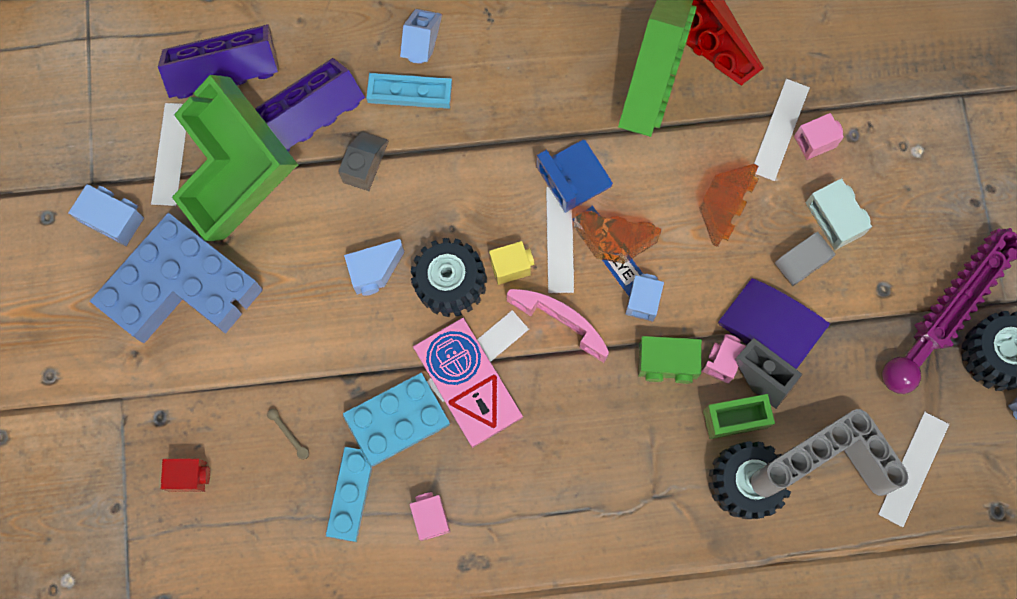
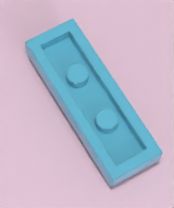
[366,73,452,109]
[326,447,372,542]

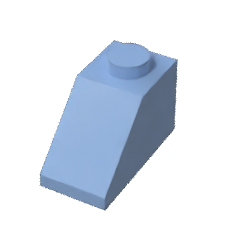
[400,9,442,63]
[344,239,404,296]

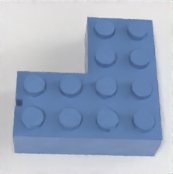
[90,213,263,343]

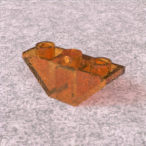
[699,164,759,247]
[574,211,661,264]

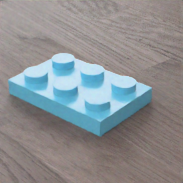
[343,373,450,468]

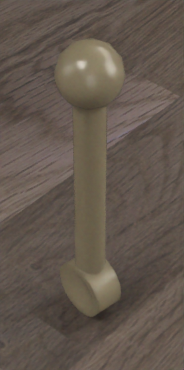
[267,409,309,460]

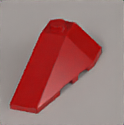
[686,0,764,86]

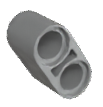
[774,232,836,286]

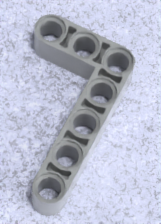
[751,409,909,497]

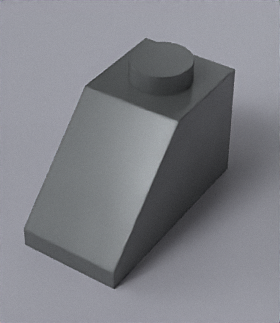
[338,132,389,191]
[735,338,803,409]

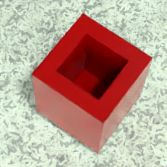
[160,459,210,492]

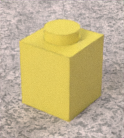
[489,241,534,285]

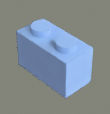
[68,184,144,246]

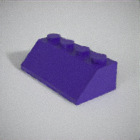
[158,24,278,99]
[255,58,365,152]

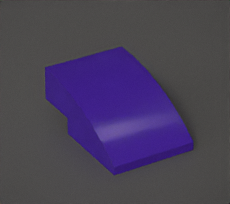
[718,278,830,369]

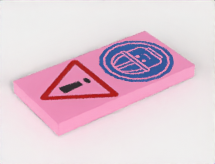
[413,318,523,448]

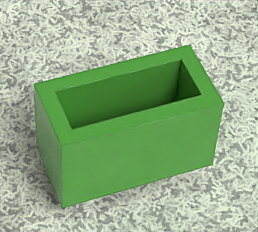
[638,336,702,384]
[703,394,775,439]

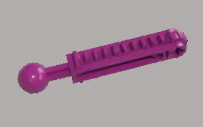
[882,228,1017,394]

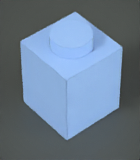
[625,274,664,322]

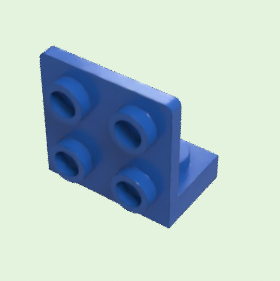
[536,140,613,213]

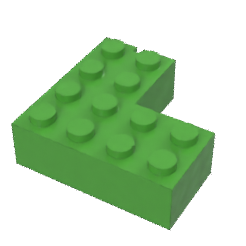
[618,0,697,137]
[172,75,298,242]

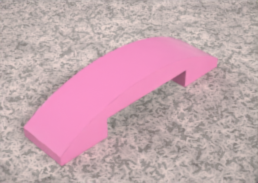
[507,289,609,363]

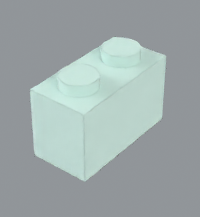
[805,178,872,250]

